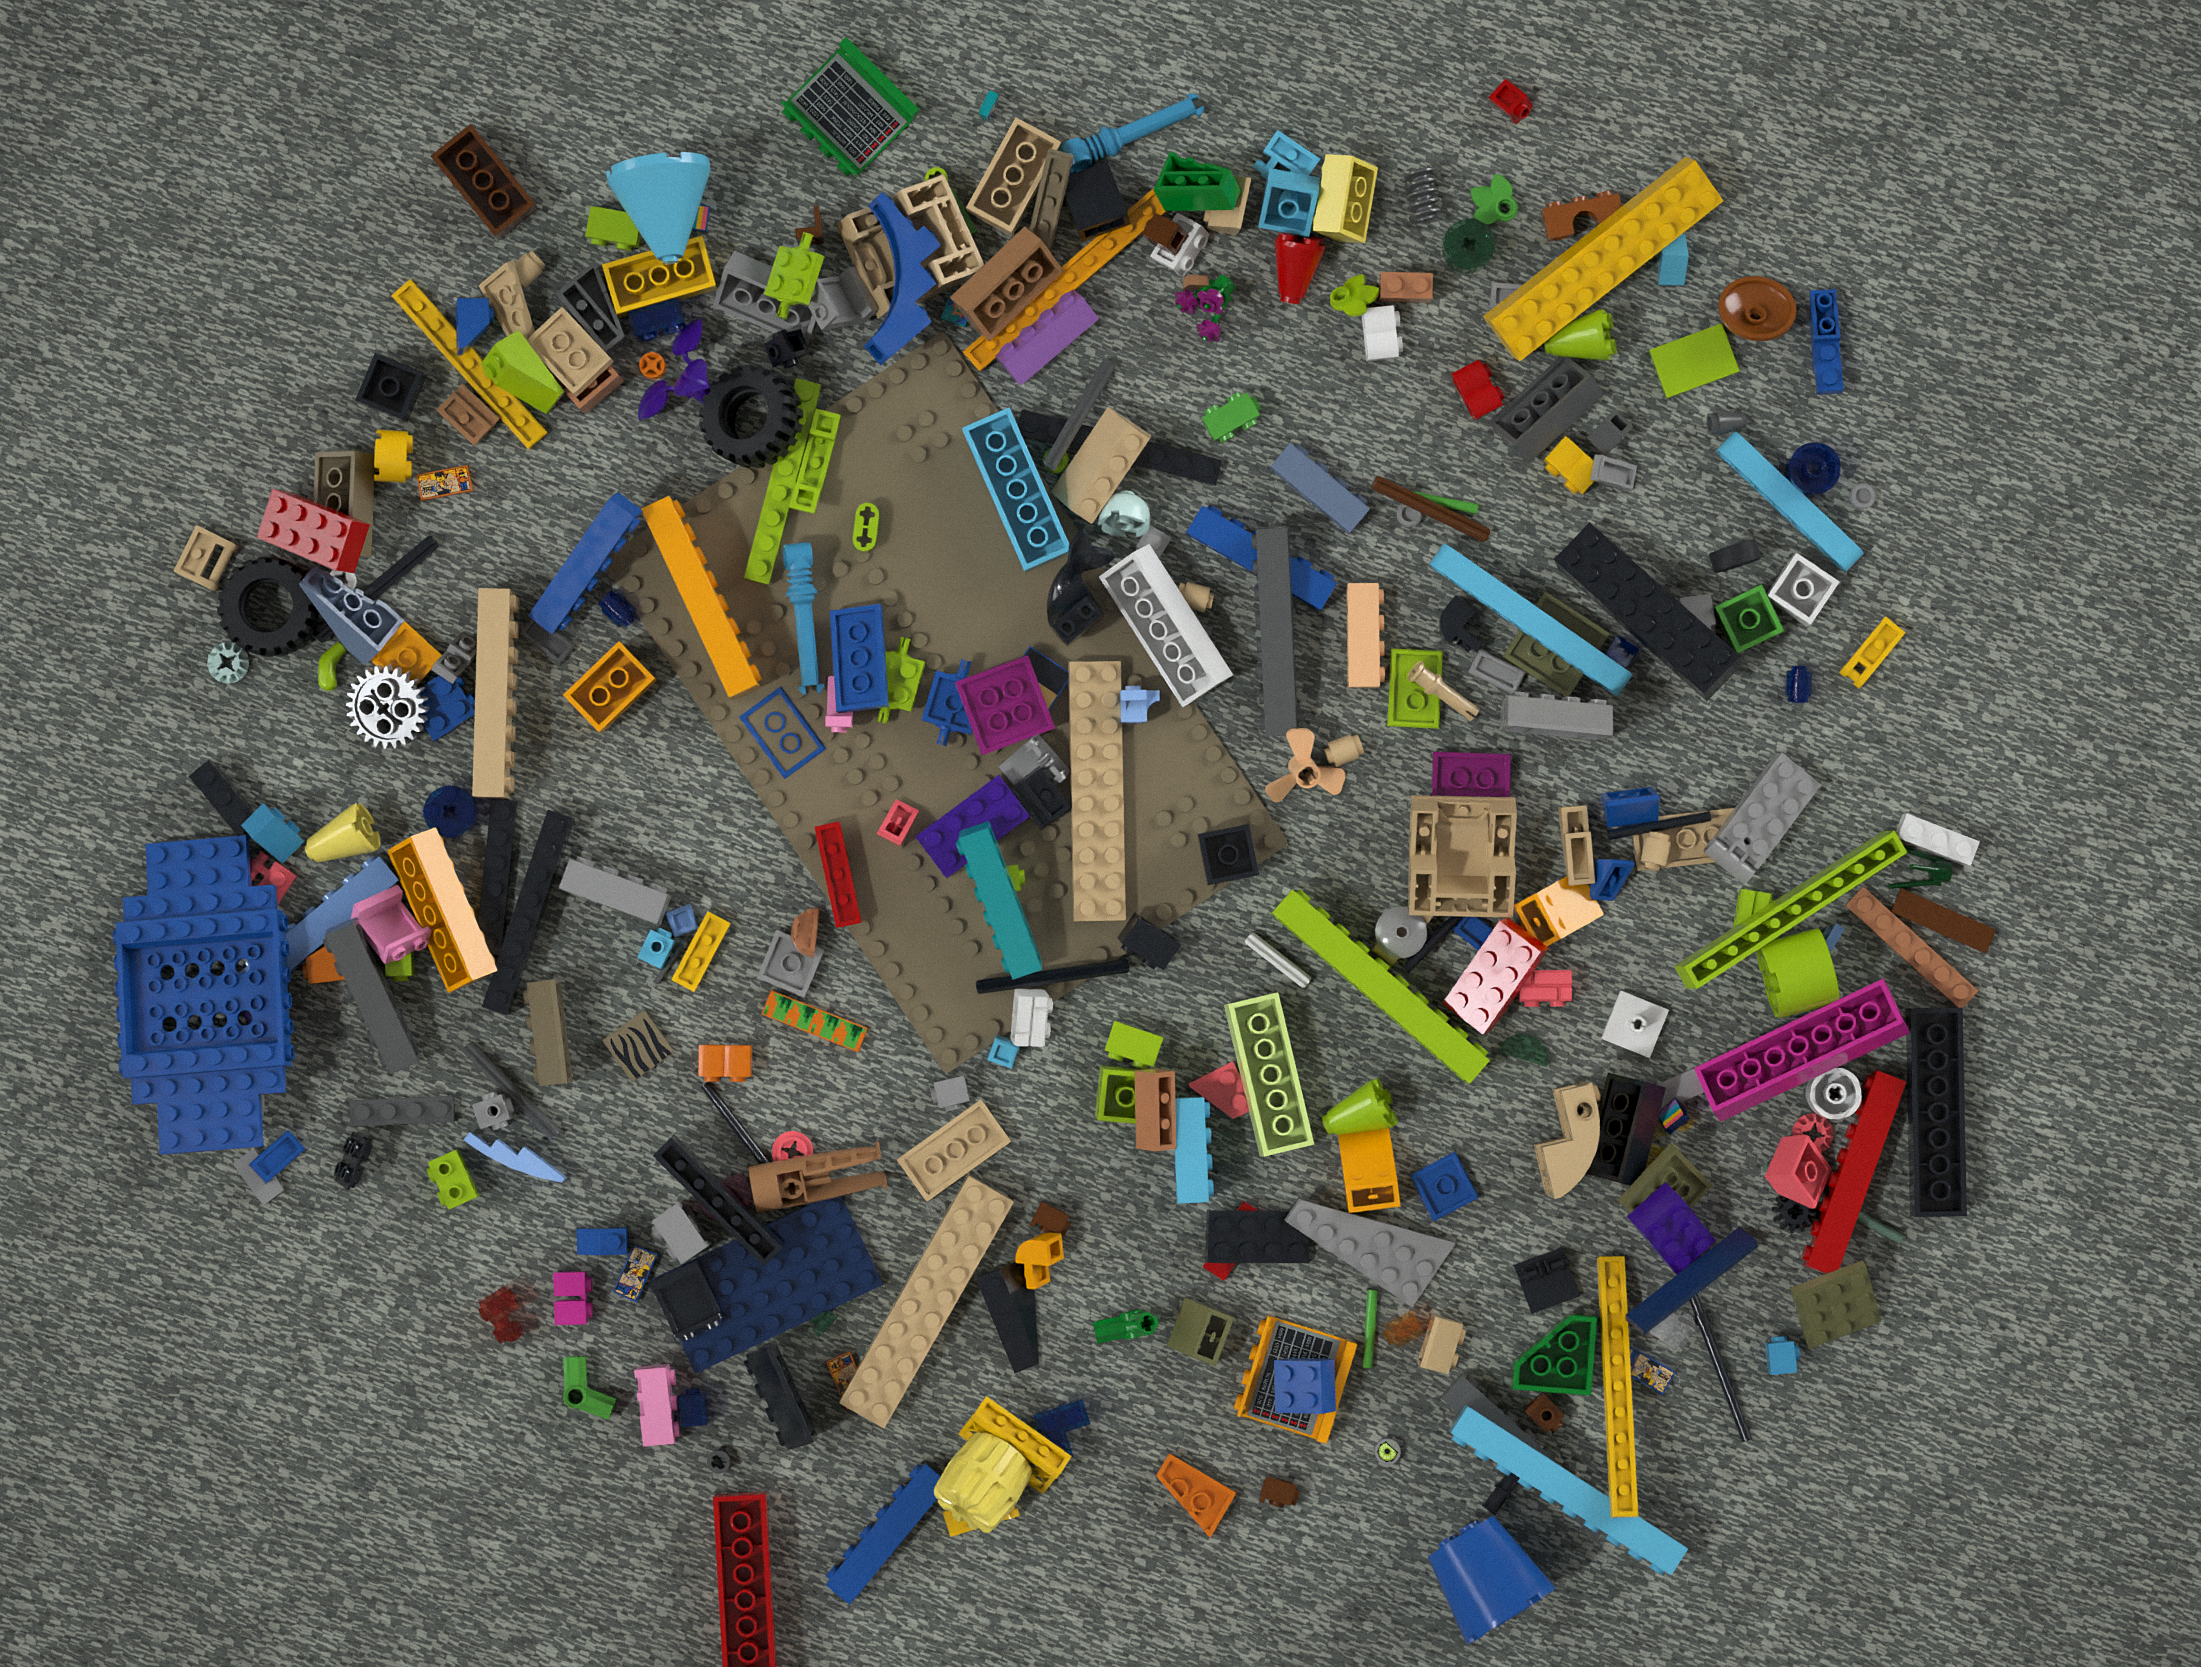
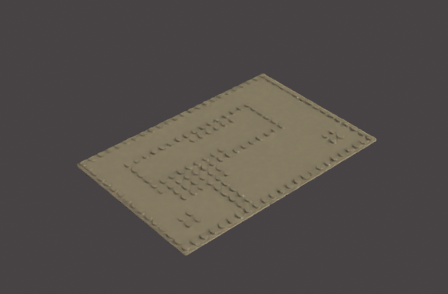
[607,332,1287,1073]

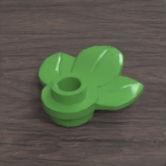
[1470,174,1518,224]

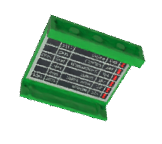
[780,37,920,178]

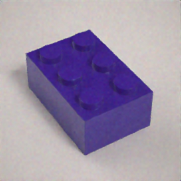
[1627,1182,1716,1275]

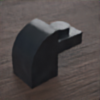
[1438,595,1483,653]

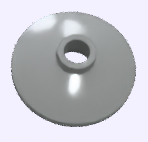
[1375,906,1427,958]

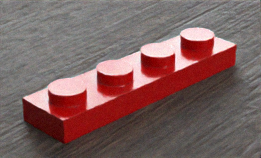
[814,821,862,928]

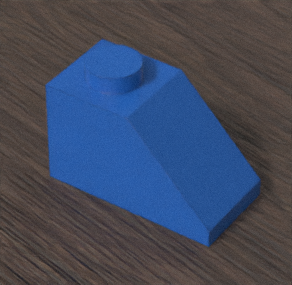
[455,298,494,356]
[577,1227,629,1255]

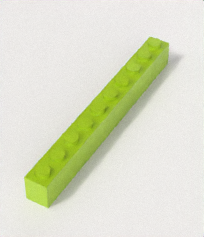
[1674,830,1907,989]

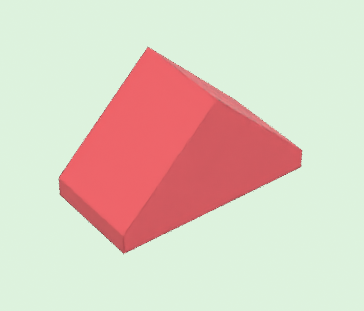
[877,799,919,847]

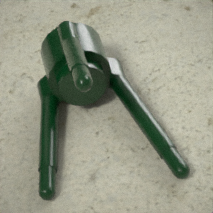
[1887,846,1953,889]

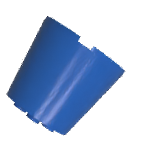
[1428,1516,1556,1645]

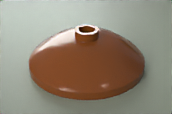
[1718,276,1796,341]

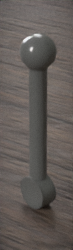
[653,938,689,985]

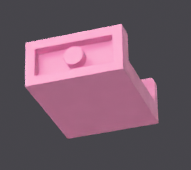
[351,885,432,964]

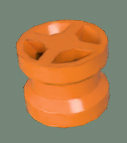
[639,352,666,380]

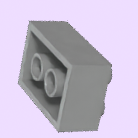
[652,1200,713,1264]

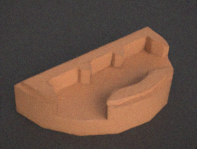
[791,908,820,958]

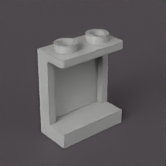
[808,266,879,330]

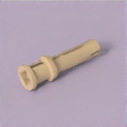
[1407,661,1480,721]

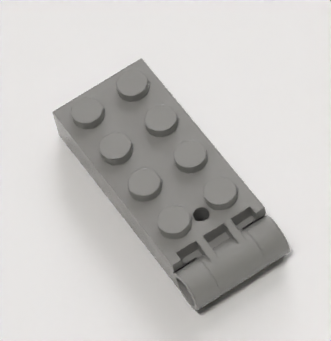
[1703,753,1821,885]

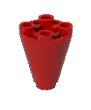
[1275,232,1326,304]

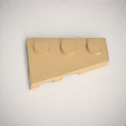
[479,260,535,340]

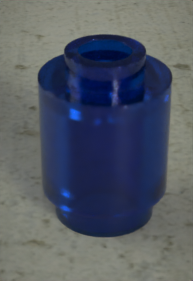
[598,590,637,628]
[1785,666,1812,703]

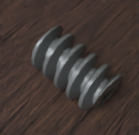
[1404,167,1442,224]

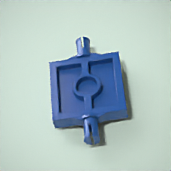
[921,659,972,746]

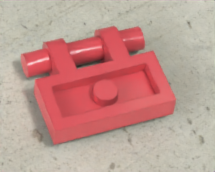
[250,851,298,905]

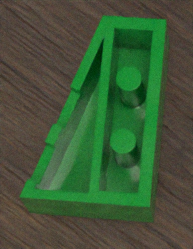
[1153,151,1241,211]

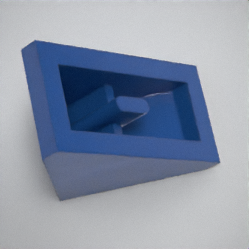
[1590,859,1635,901]

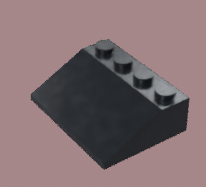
[744,1340,818,1450]

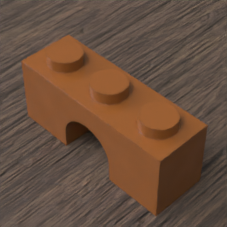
[1541,191,1622,242]

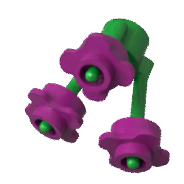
[1174,275,1235,342]

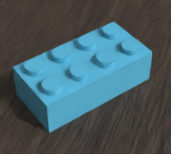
[1174,1097,1214,1203]

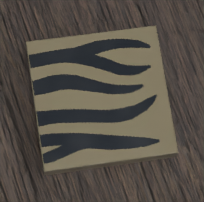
[602,1010,675,1082]

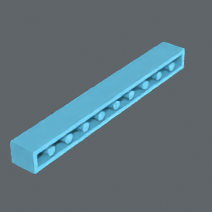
[1449,1405,1688,1576]

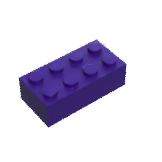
[915,775,1030,879]

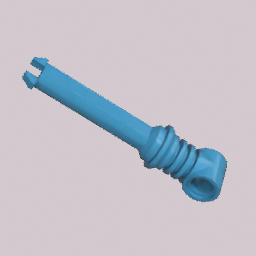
[1058,93,1204,173]
[783,542,824,695]

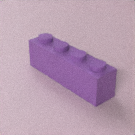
[995,289,1099,386]

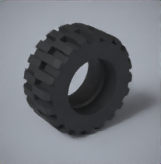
[699,365,803,468]
[217,556,321,657]

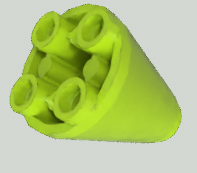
[1544,309,1617,361]
[1322,1078,1398,1135]

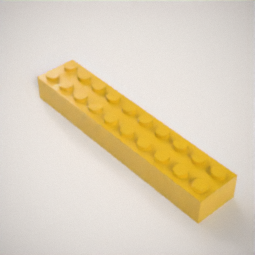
[1483,156,1723,361]

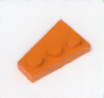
[1156,1453,1236,1537]

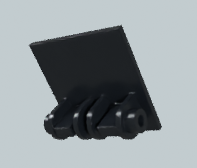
[334,1132,373,1190]
[1514,1247,1580,1314]

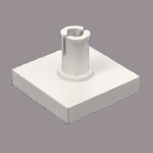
[1601,991,1669,1058]

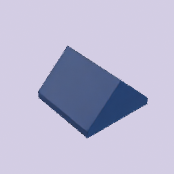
[1600,787,1659,828]

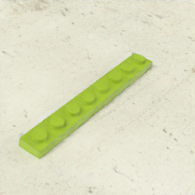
[744,378,822,585]

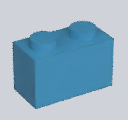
[241,803,305,863]

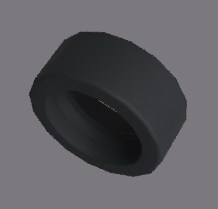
[1709,539,1761,573]

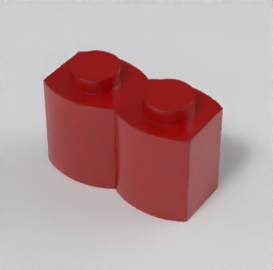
[1450,359,1504,421]

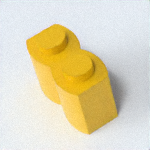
[1544,436,1595,495]

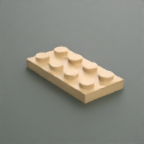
[1631,808,1735,871]
[897,1099,1011,1202]

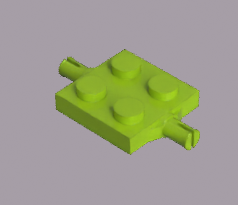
[764,232,824,320]
[877,637,926,724]

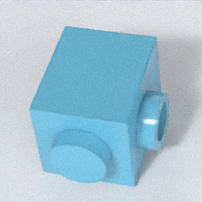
[637,927,676,969]

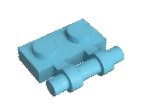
[1253,130,1320,180]

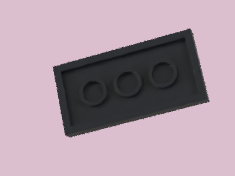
[1205,1210,1310,1263]

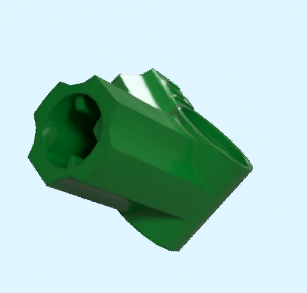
[1093,1309,1159,1344]

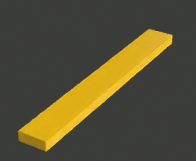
[391,279,548,450]

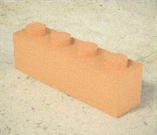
[1346,583,1385,688]

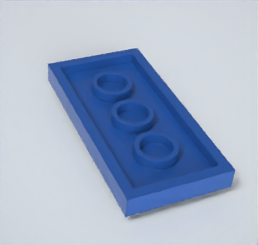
[830,604,889,713]

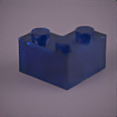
[1033,1397,1091,1458]

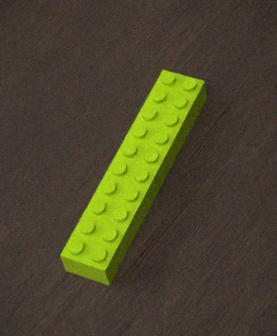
[1270,889,1490,1084]

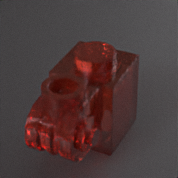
[478,1284,522,1344]

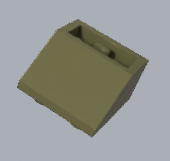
[1167,1297,1234,1366]

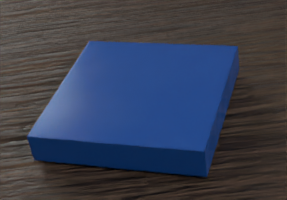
[1409,1151,1479,1222]

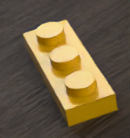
[671,911,731,992]

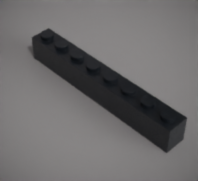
[482,810,575,1015]

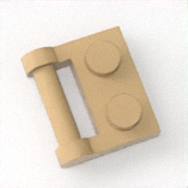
[174,525,239,592]

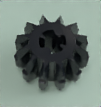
[1771,1197,1816,1233]

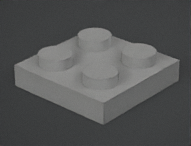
[757,930,825,998]

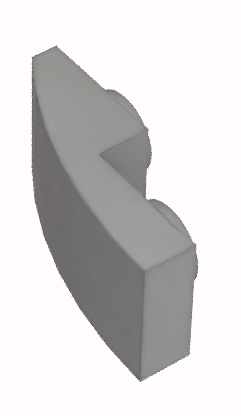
[431,632,477,684]

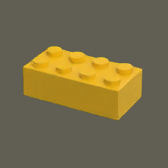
[602,236,718,318]

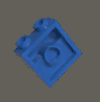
[420,675,475,741]

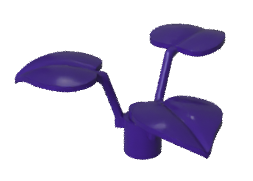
[638,318,711,421]

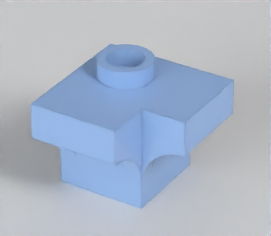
[1120,686,1160,723]

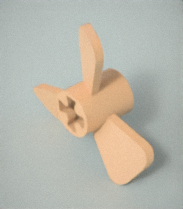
[1265,728,1345,802]

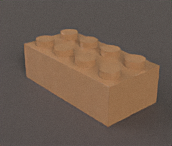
[950,227,1063,342]

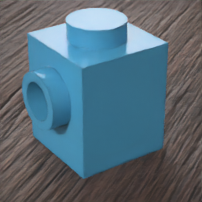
[1765,1336,1800,1375]

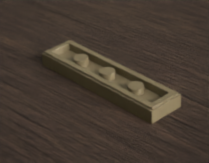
[1029,148,1074,252]

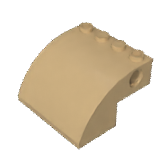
[836,174,984,318]
[1408,795,1517,918]
[1533,1081,1601,1199]

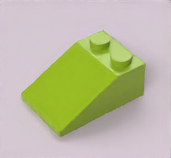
[481,330,564,414]

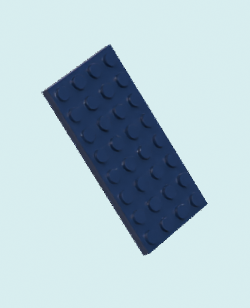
[651,1196,883,1374]

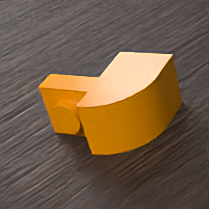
[1015,1232,1064,1289]

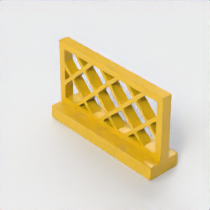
[958,1396,1072,1494]

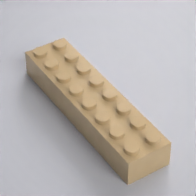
[472,588,520,799]

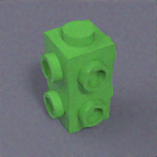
[1202,392,1261,443]

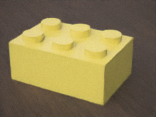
[1313,154,1378,243]

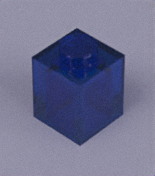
[679,1388,709,1427]

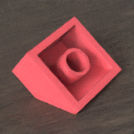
[1765,1135,1832,1209]

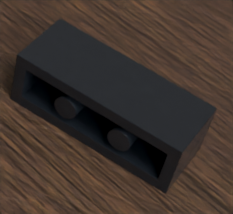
[189,760,255,836]

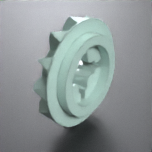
[207,642,249,684]

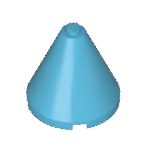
[606,152,711,265]

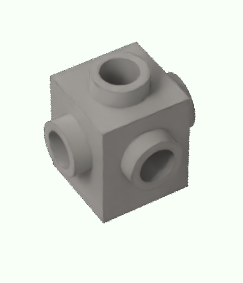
[472,1091,515,1130]

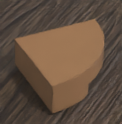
[1183,275,1209,291]

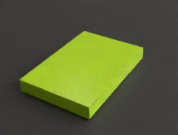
[1649,323,1740,399]
[1387,649,1443,729]

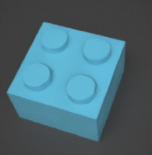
[1258,168,1320,237]

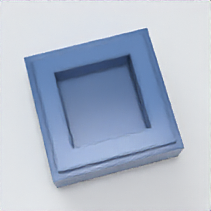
[665,904,699,937]

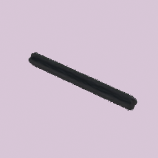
[313,535,439,643]
[976,959,1130,994]

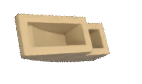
[1558,805,1595,886]

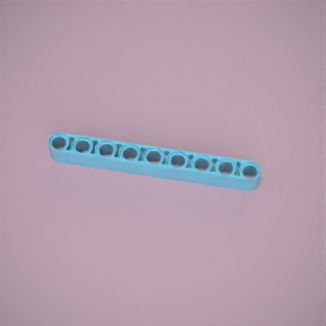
[1429,543,1633,696]

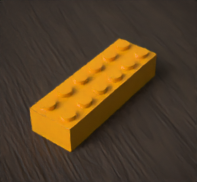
[387,827,497,993]

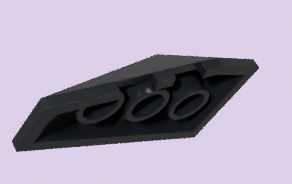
[976,1262,1039,1374]

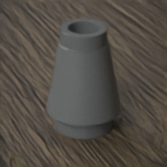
[1706,410,1747,436]

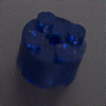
[1785,443,1841,497]
[423,786,479,838]

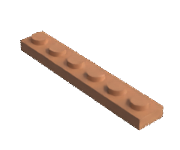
[1845,887,1978,1008]

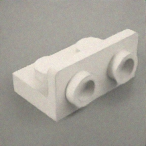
[1150,213,1210,277]

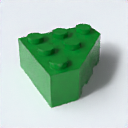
[1510,1313,1597,1396]

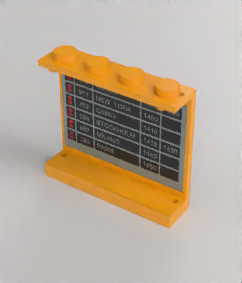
[1233,1315,1357,1444]

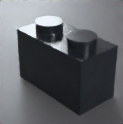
[1117,912,1181,970]

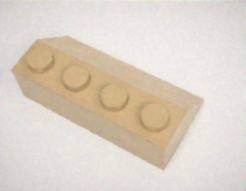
[1051,406,1151,524]

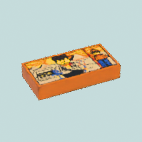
[417,465,473,501]
[826,1351,857,1409]

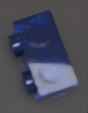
[628,297,687,342]

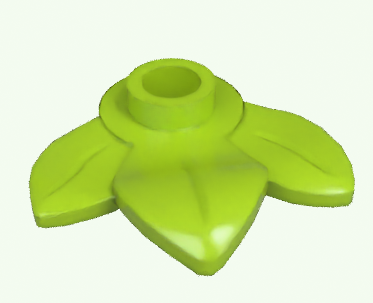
[1330,274,1380,316]

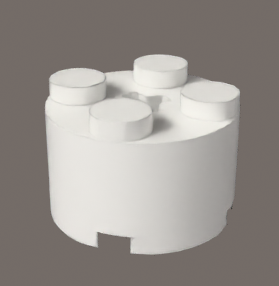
[1805,1068,1862,1120]

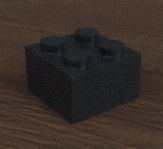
[355,353,427,423]
[1197,824,1259,886]

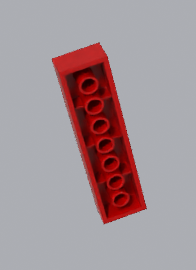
[713,1491,777,1667]

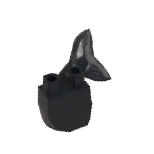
[1047,528,1115,647]

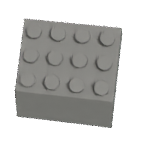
[1499,691,1613,741]

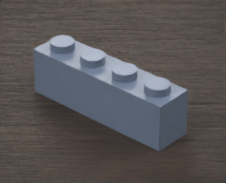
[1270,443,1370,535]

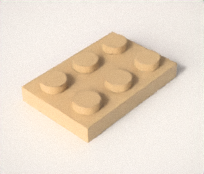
[527,307,614,397]

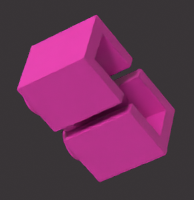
[553,1271,593,1325]

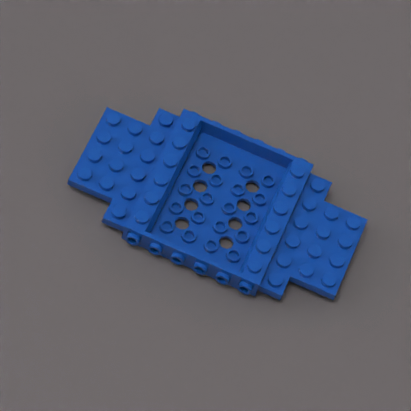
[113,835,295,1155]

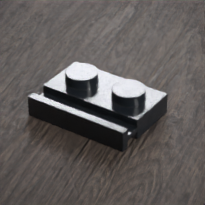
[1010,766,1072,830]

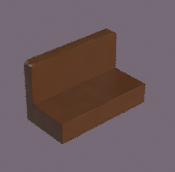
[795,206,824,246]

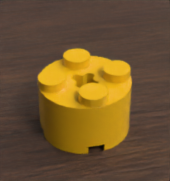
[374,429,413,483]

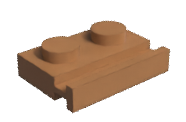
[436,384,500,447]

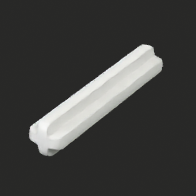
[1245,932,1311,988]

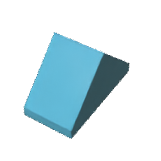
[1658,234,1689,286]

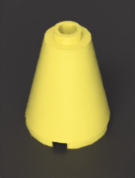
[305,803,381,863]

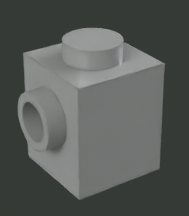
[930,1075,970,1112]

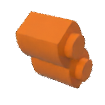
[698,1044,752,1082]

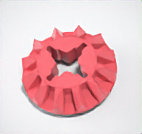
[1792,1113,1834,1153]
[772,1131,813,1161]

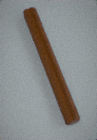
[1371,476,1490,542]

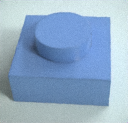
[1822,923,1845,951]

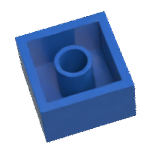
[1274,1358,1336,1414]

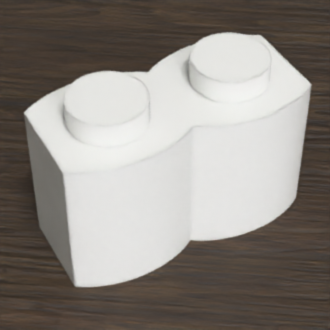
[1362,305,1403,361]

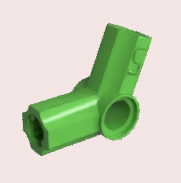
[563,1356,617,1420]

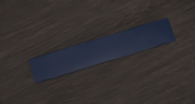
[1625,1227,1758,1335]

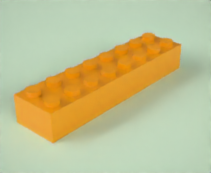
[641,496,762,701]

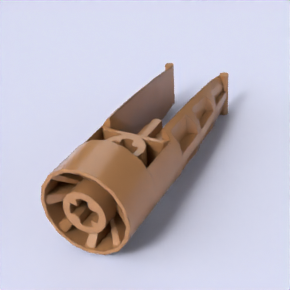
[748,1142,887,1213]

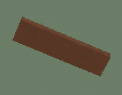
[1890,888,1996,954]

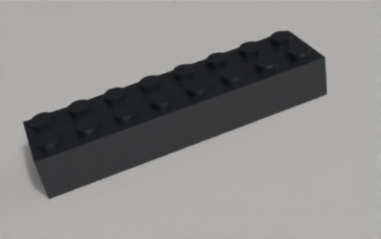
[1554,522,1743,701]
[1906,1008,1967,1217]

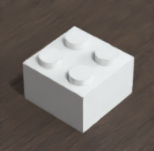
[1767,553,1839,627]

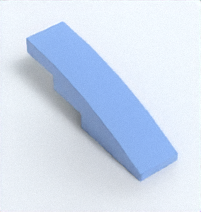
[464,1131,567,1183]

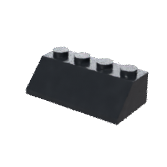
[1585,1072,1666,1186]

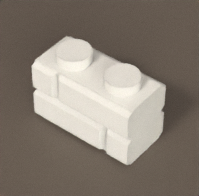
[1010,989,1053,1047]

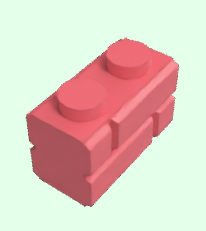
[1518,970,1572,1007]

